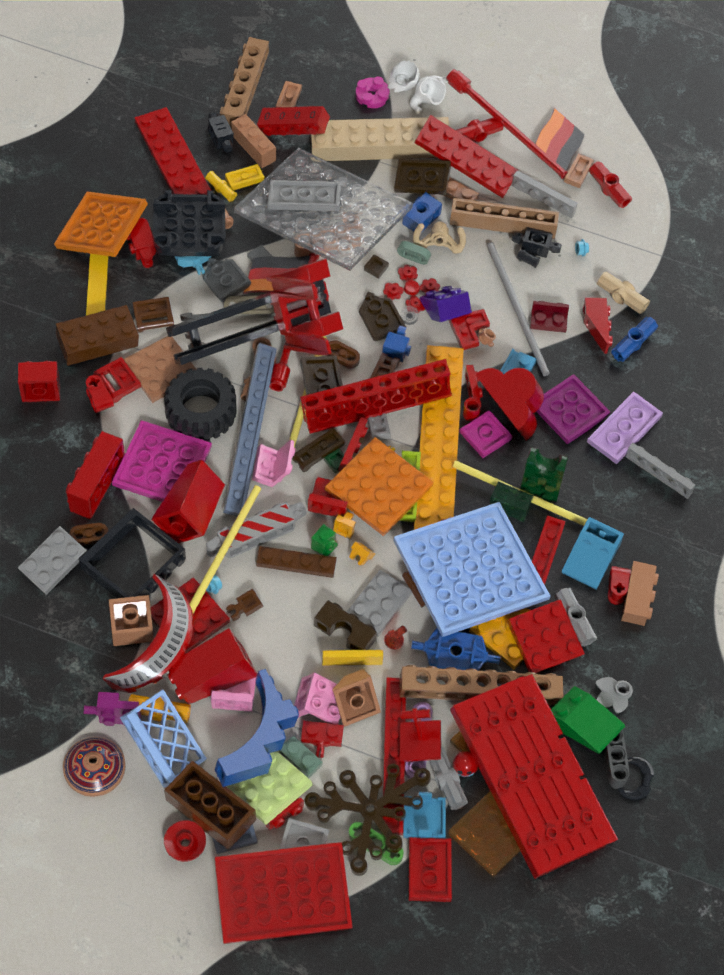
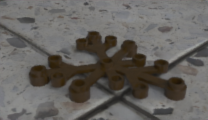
[304,764,431,876]

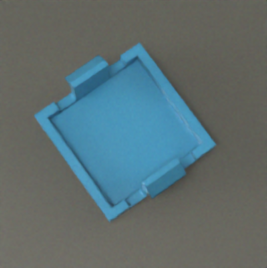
[403,792,446,838]

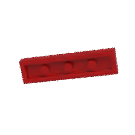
[532,516,566,585]

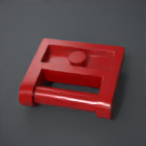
[93,357,141,403]

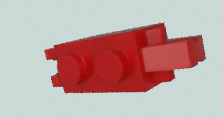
[126,218,156,268]

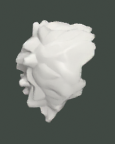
[388,61,420,93]

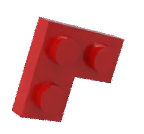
[449,309,490,350]

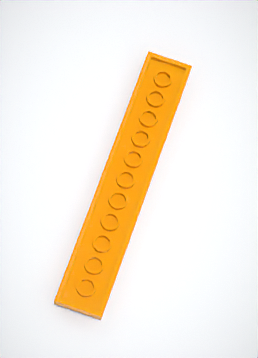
[414,345,464,530]

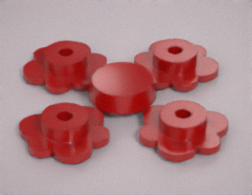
[383,265,440,314]

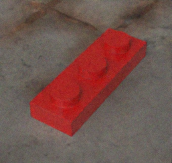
[338,417,368,472]

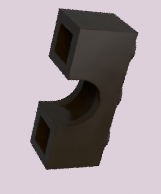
[314,600,377,650]

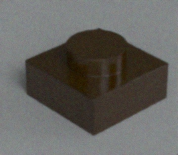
[364,255,389,279]

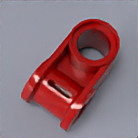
[86,375,114,413]
[608,566,631,605]

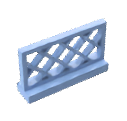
[120,690,207,788]

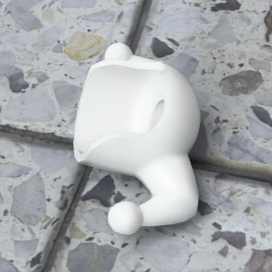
[409,75,448,114]

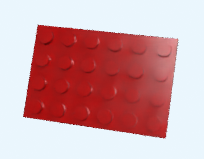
[215,842,353,944]

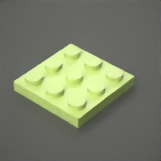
[226,751,313,825]

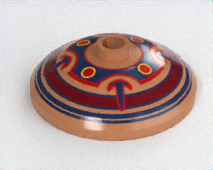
[63,737,126,797]

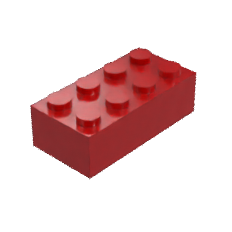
[66,431,125,519]

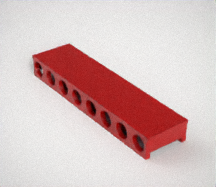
[300,359,452,434]

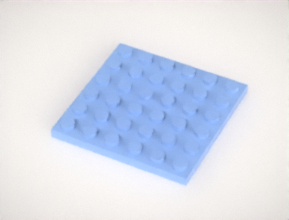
[393,502,550,637]

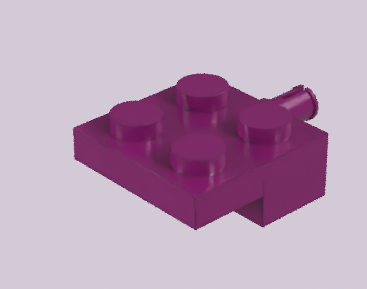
[84,692,141,726]

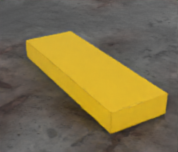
[322,650,383,666]

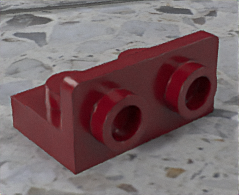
[530,301,569,333]

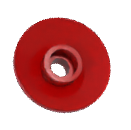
[164,820,206,862]

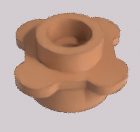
[478,328,496,347]

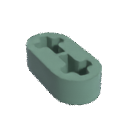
[397,241,431,265]

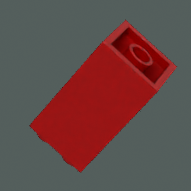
[151,459,225,543]
[167,628,258,704]

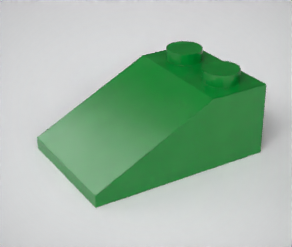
[551,686,625,754]

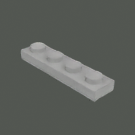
[512,171,577,218]
[626,443,695,499]

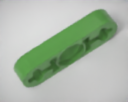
[349,822,404,865]

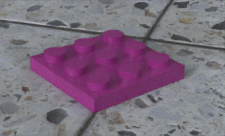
[536,374,610,444]

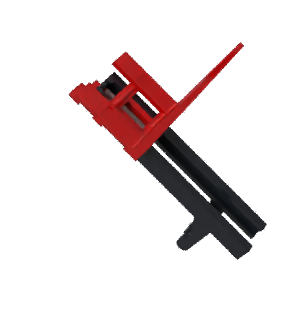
[166,259,343,365]

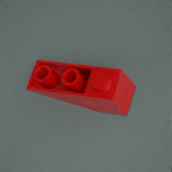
[583,298,612,354]

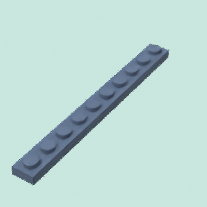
[223,343,277,517]

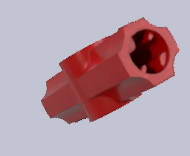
[456,117,504,143]
[589,161,632,208]

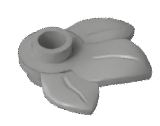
[596,677,633,713]

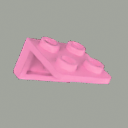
[252,440,295,487]

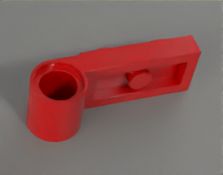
[463,364,482,421]

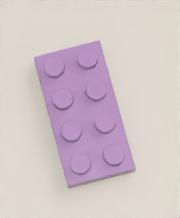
[587,391,663,464]

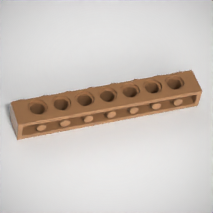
[399,665,563,706]

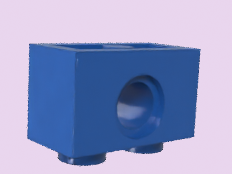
[402,193,442,233]

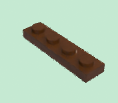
[256,546,337,578]

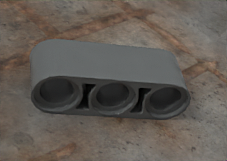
[603,730,629,789]

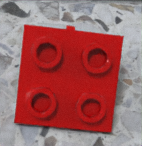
[400,708,441,762]

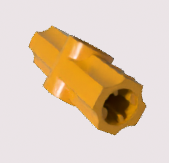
[128,694,191,723]

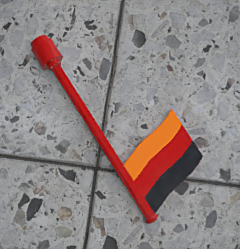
[446,69,585,179]
[243,252,319,392]

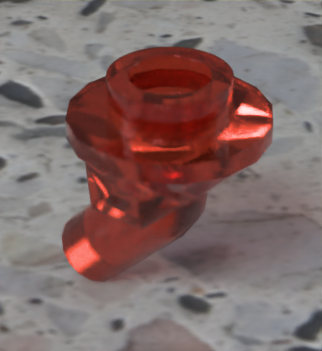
[384,625,407,650]

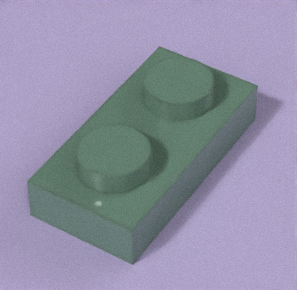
[279,735,323,778]

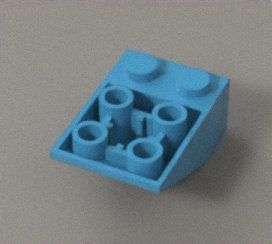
[561,517,624,590]

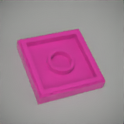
[460,410,513,458]

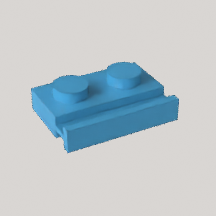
[500,348,537,374]

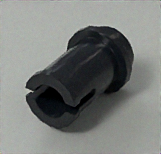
[517,249,541,268]

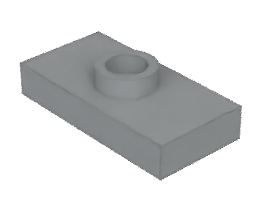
[368,413,391,440]

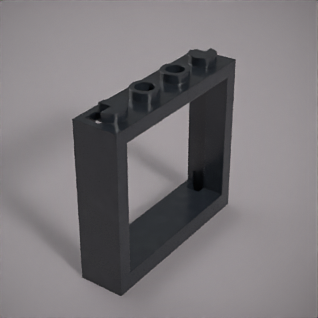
[79,508,186,599]

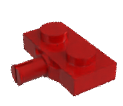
[301,720,344,758]

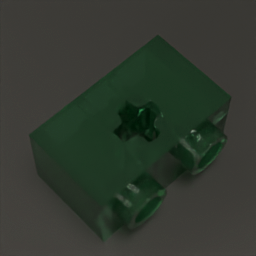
[489,481,534,522]

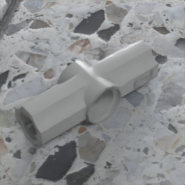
[555,588,597,646]
[429,747,468,810]

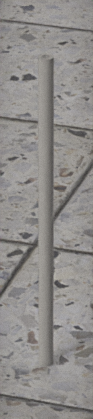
[487,242,550,376]

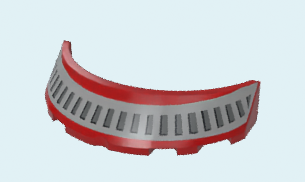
[103,574,193,693]

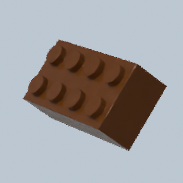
[56,305,139,366]
[164,760,256,850]

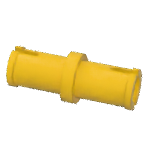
[205,171,237,202]

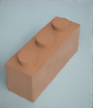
[231,114,276,168]
[621,561,659,626]

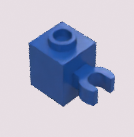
[382,326,412,362]

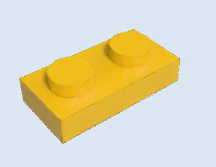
[225,164,264,190]

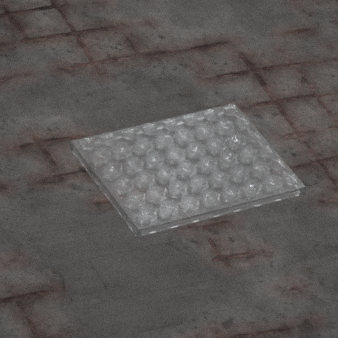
[234,148,413,271]

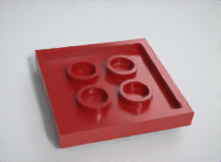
[150,577,230,654]
[507,599,585,673]

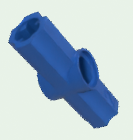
[611,317,658,362]

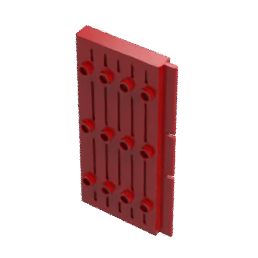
[450,674,618,879]

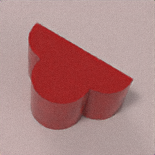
[475,368,544,441]

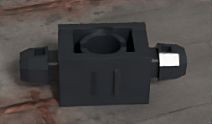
[207,112,234,153]
[512,227,562,258]

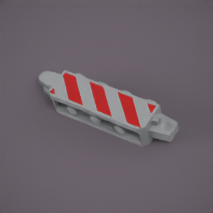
[206,502,307,558]

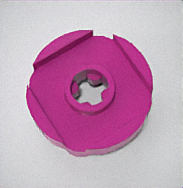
[356,77,390,108]

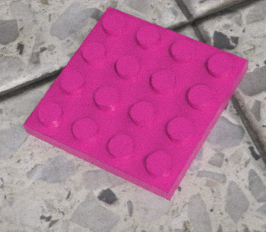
[112,420,212,502]

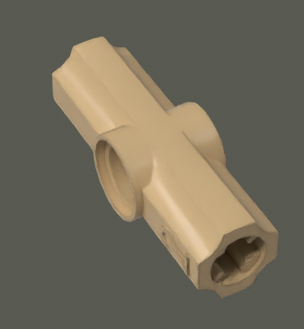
[597,272,650,314]

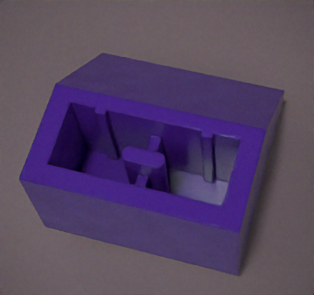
[420,286,472,322]

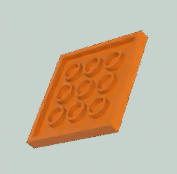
[54,192,148,257]
[325,437,434,537]

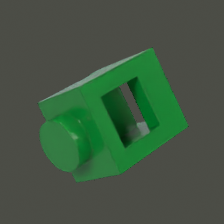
[311,524,338,556]

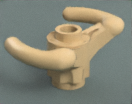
[413,222,466,254]

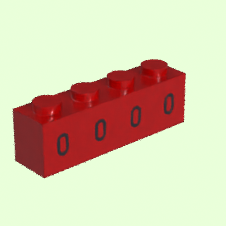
[257,106,330,136]

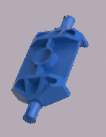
[411,628,500,671]

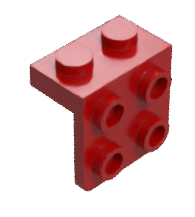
[308,477,348,517]

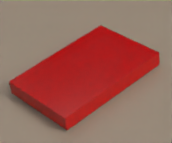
[409,837,452,902]

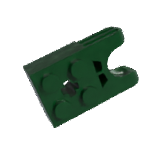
[520,447,568,502]

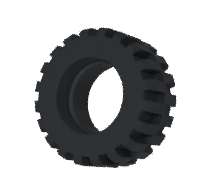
[164,368,237,441]

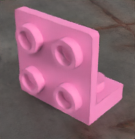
[294,673,340,724]
[211,677,256,712]

